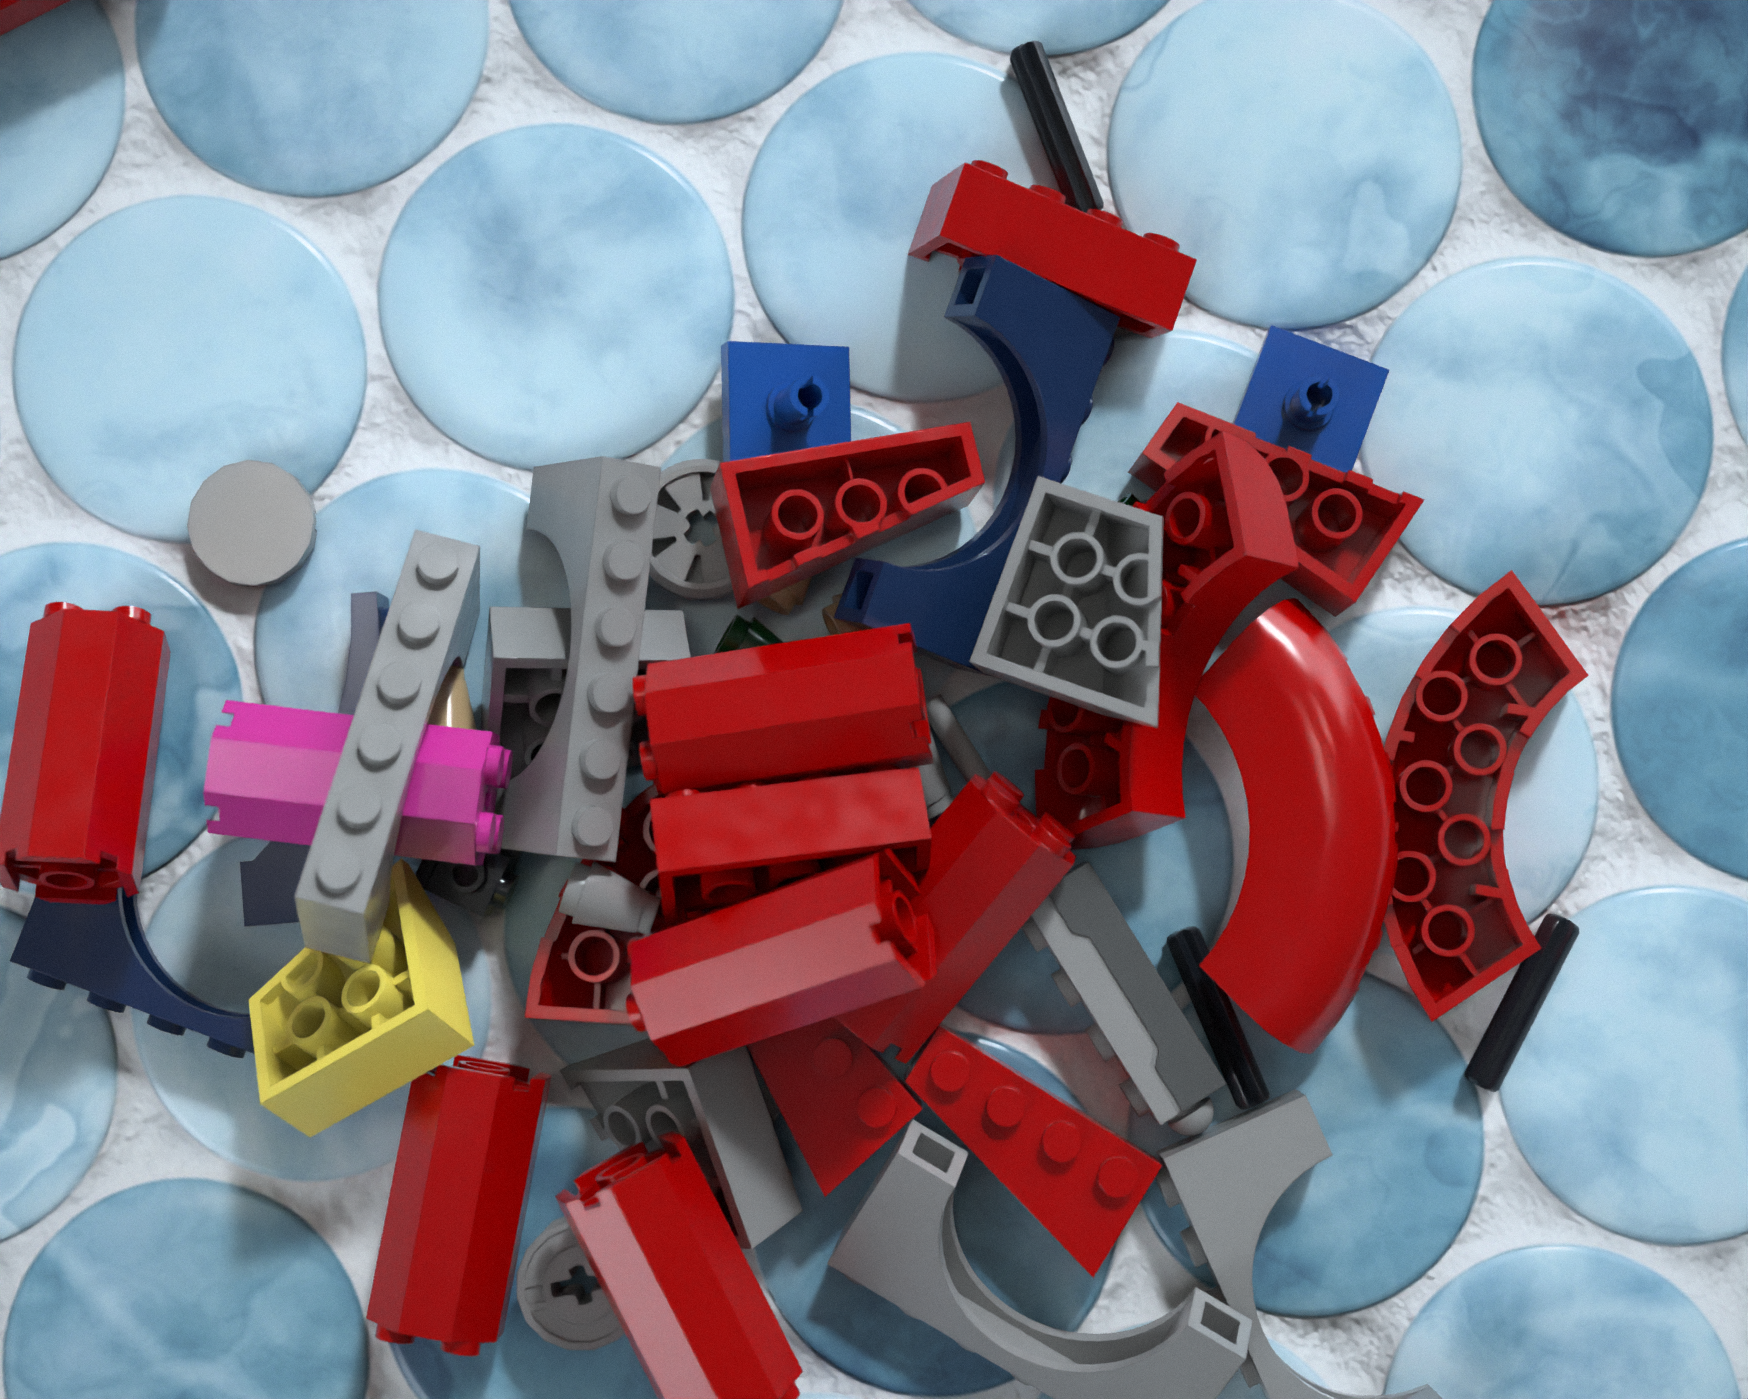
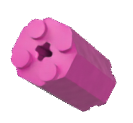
[203,700,513,866]

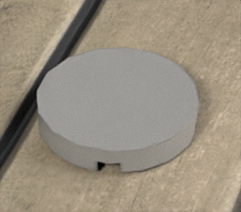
[187,460,317,587]

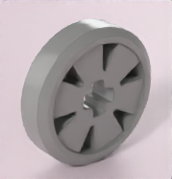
[649,459,734,600]

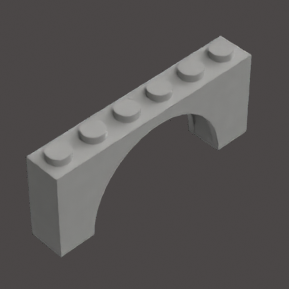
[495,456,661,862]
[295,529,480,964]
[1155,1089,1442,1399]
[827,1119,1253,1399]

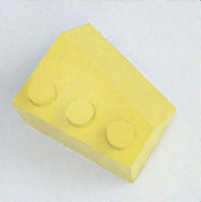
[249,858,474,1137]

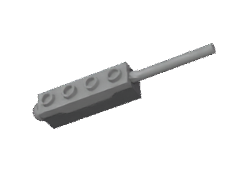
[926,694,1227,1136]

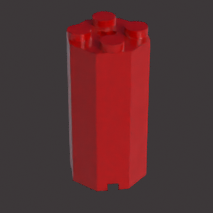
[0,602,171,905]
[632,623,933,797]
[833,771,1076,1064]
[626,848,937,1067]
[366,1055,552,1356]
[555,1131,803,1399]

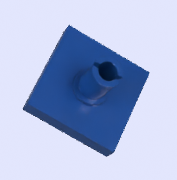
[1232,325,1389,473]
[721,341,851,462]

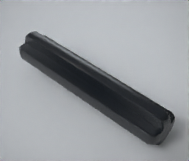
[1010,40,1104,213]
[1465,914,1579,1092]
[1166,926,1270,1110]

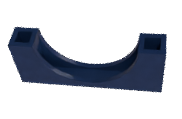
[834,255,1120,676]
[10,887,254,1058]

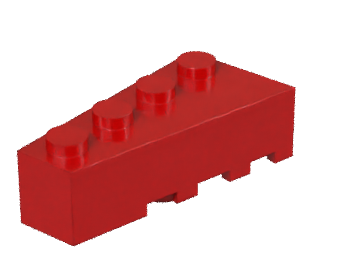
[908,160,1197,338]
[1128,402,1425,617]
[710,422,985,609]
[650,765,932,926]
[746,1017,923,1197]
[904,1023,1162,1278]

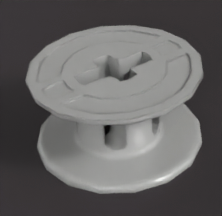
[517,1216,624,1350]

